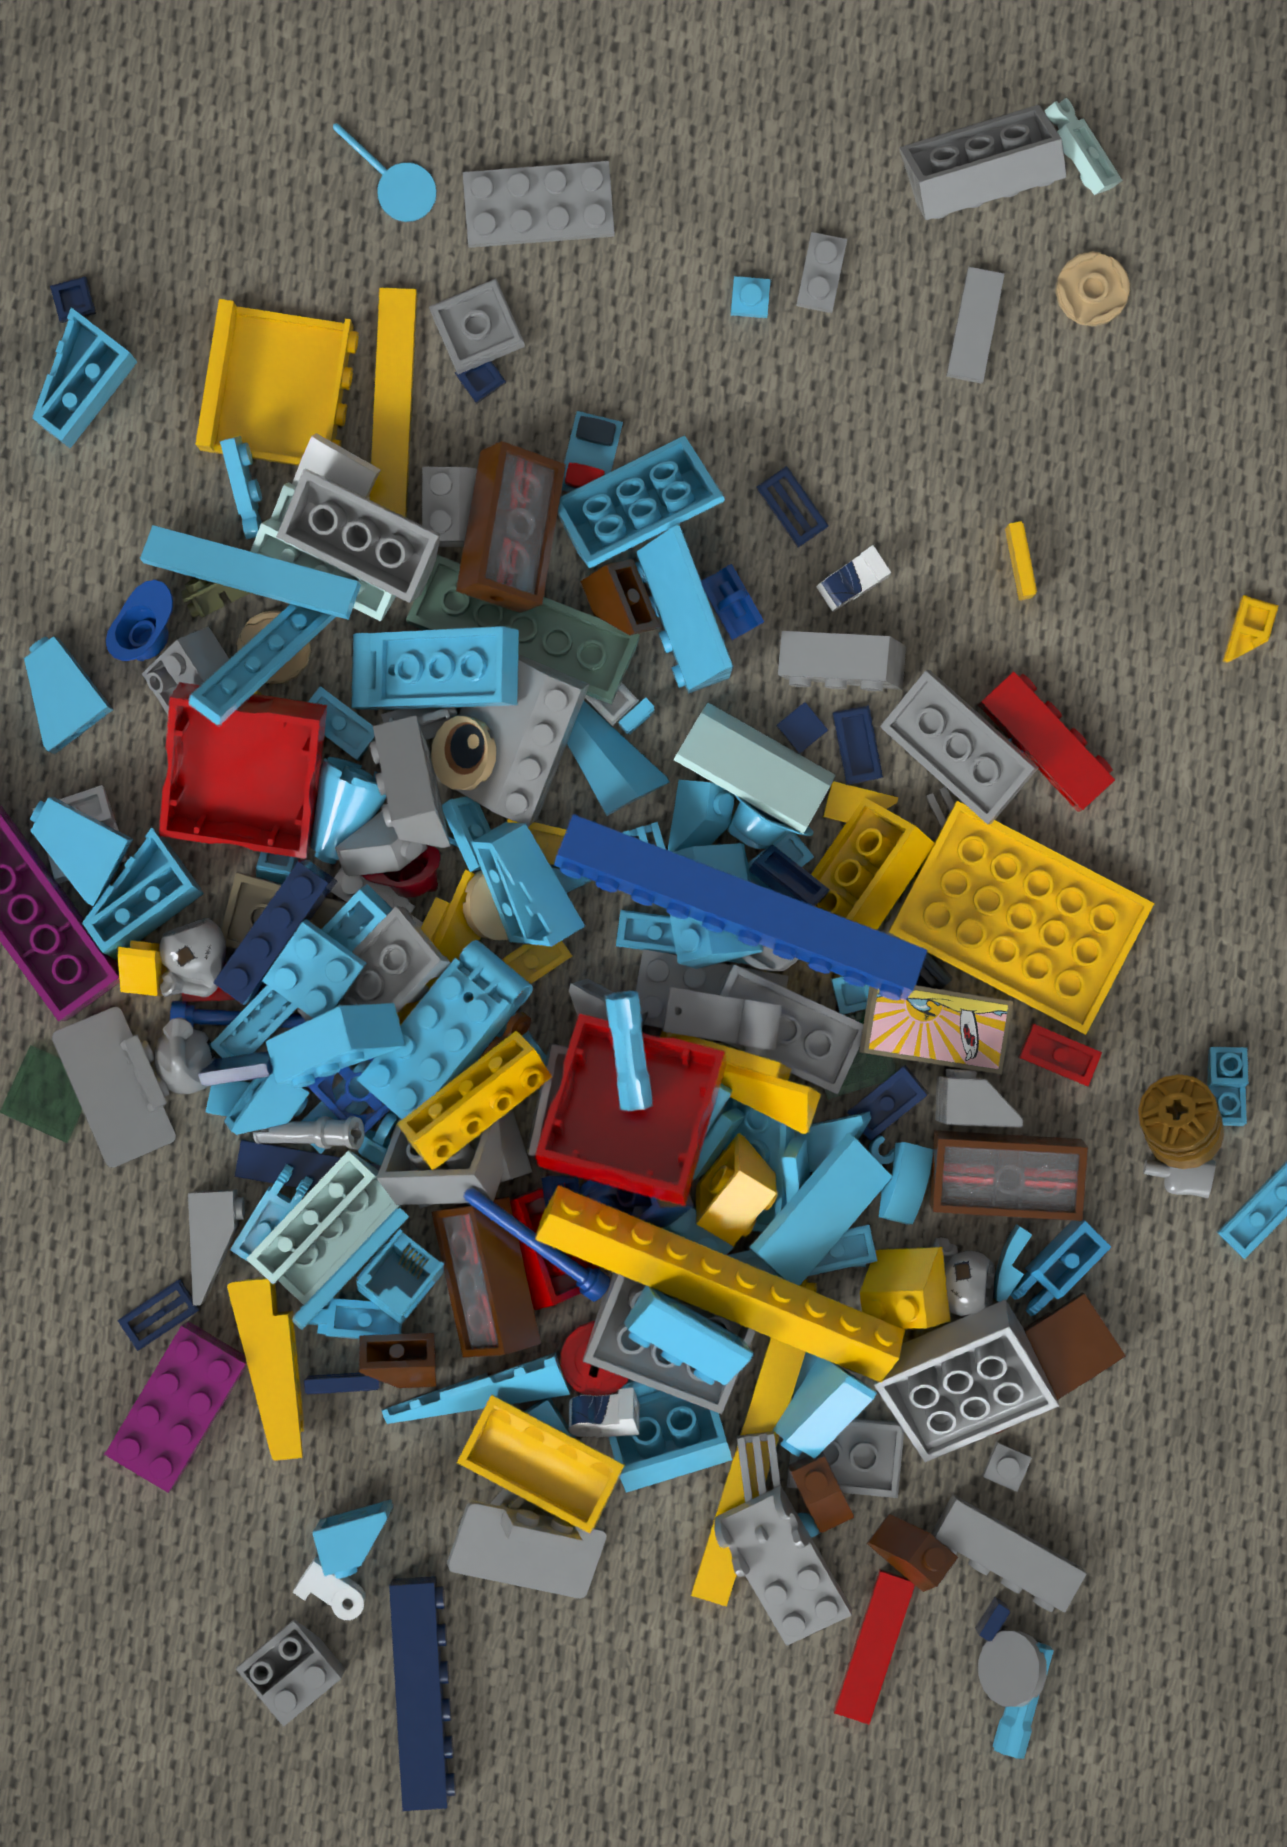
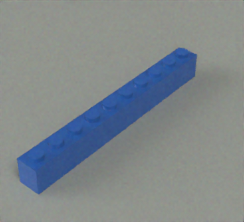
[554,814,927,1000]

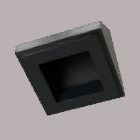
[916,952,953,990]

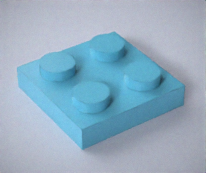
[262,919,367,1018]

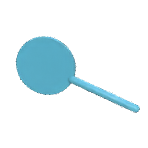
[333,123,436,222]

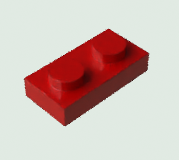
[1018,1024,1102,1087]

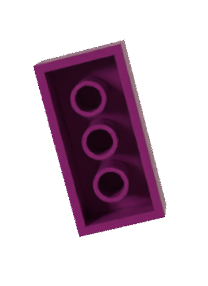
[104,1321,247,1493]

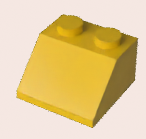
[696,1133,778,1246]
[859,1247,950,1329]

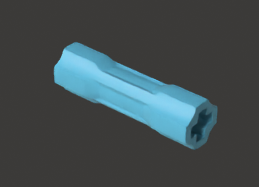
[606,991,653,1111]
[992,1642,1054,1759]

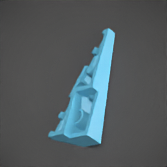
[567,701,670,816]
[381,1353,571,1424]

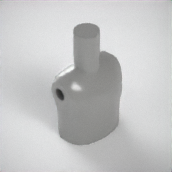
[1143,1160,1216,1199]

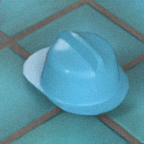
[728,795,814,849]

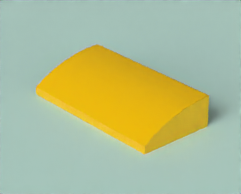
[457,1395,625,1534]

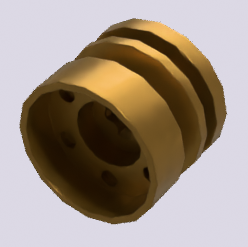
[1138,1074,1225,1169]

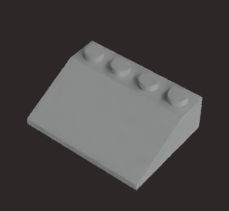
[436,654,590,827]
[583,1272,755,1414]
[873,1300,1059,1462]

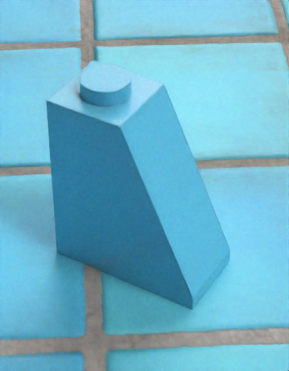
[24,636,113,754]
[30,797,133,906]
[773,1357,877,1459]

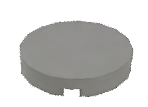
[978,1631,1047,1707]

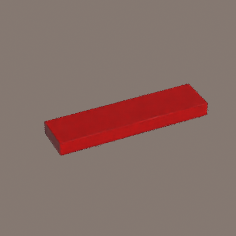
[833,1569,915,1725]

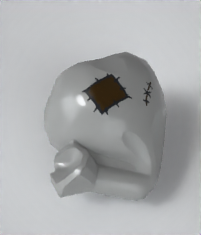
[159,918,226,997]
[154,1017,215,1094]
[934,1237,995,1317]

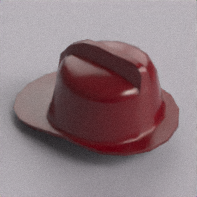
[361,845,441,899]

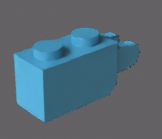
[1010,1220,1111,1316]

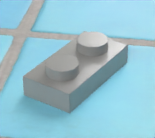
[796,232,847,313]

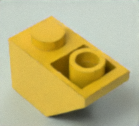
[118,941,167,996]

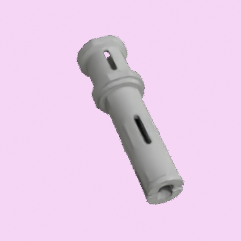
[253,1116,364,1149]

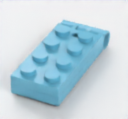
[351,626,519,710]
[357,940,533,1119]

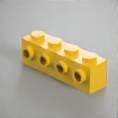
[397,1031,552,1170]

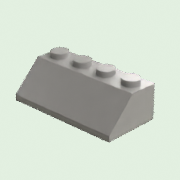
[899,105,1066,220]
[276,468,440,603]

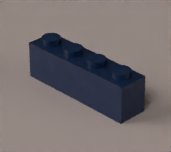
[213,859,338,1005]

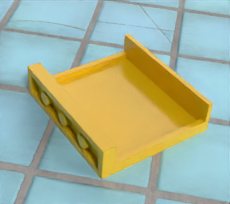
[195,299,359,466]

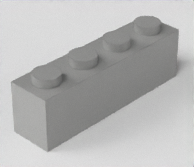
[931,1494,1087,1613]

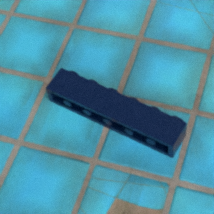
[389,1576,456,1811]

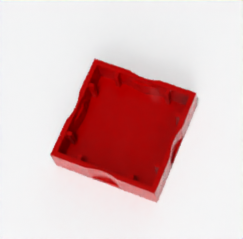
[159,682,327,859]
[535,1013,726,1206]

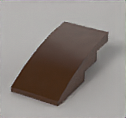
[995,1293,1126,1435]

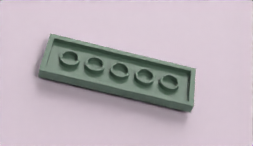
[406,555,640,705]

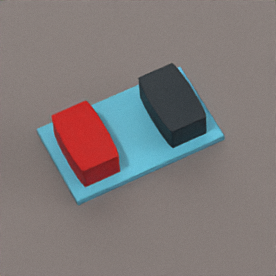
[562,411,623,492]

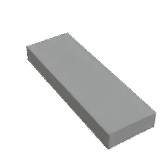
[946,267,1005,384]

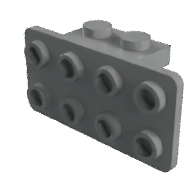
[52,1007,176,1168]
[447,1501,606,1599]

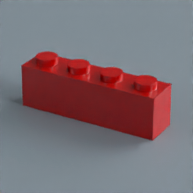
[978,671,1115,812]

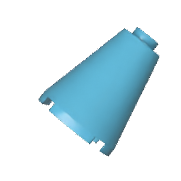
[310,757,387,864]

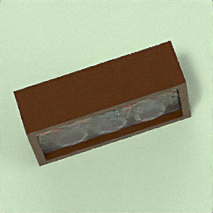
[456,441,566,613]
[929,1130,1088,1221]
[431,1197,541,1358]

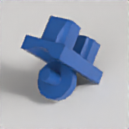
[701,564,764,641]

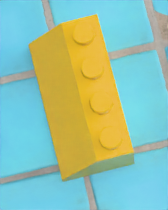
[811,797,935,930]

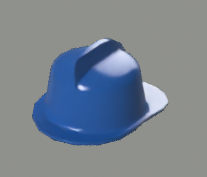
[106,580,173,662]

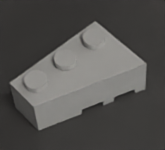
[778,631,906,691]

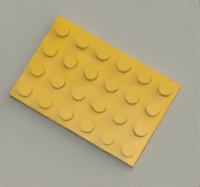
[888,801,1155,1035]

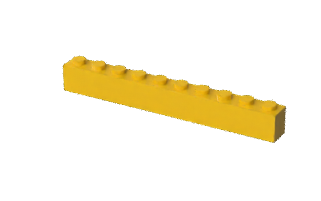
[535,1185,905,1383]

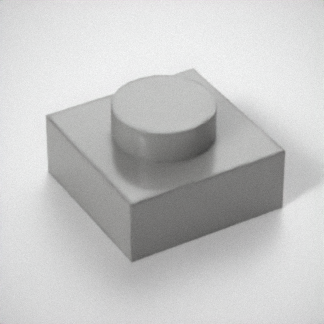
[982,1441,1032,1492]

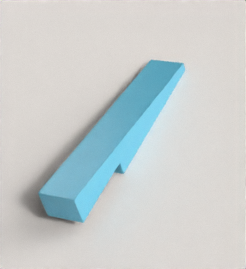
[211,884,393,1058]

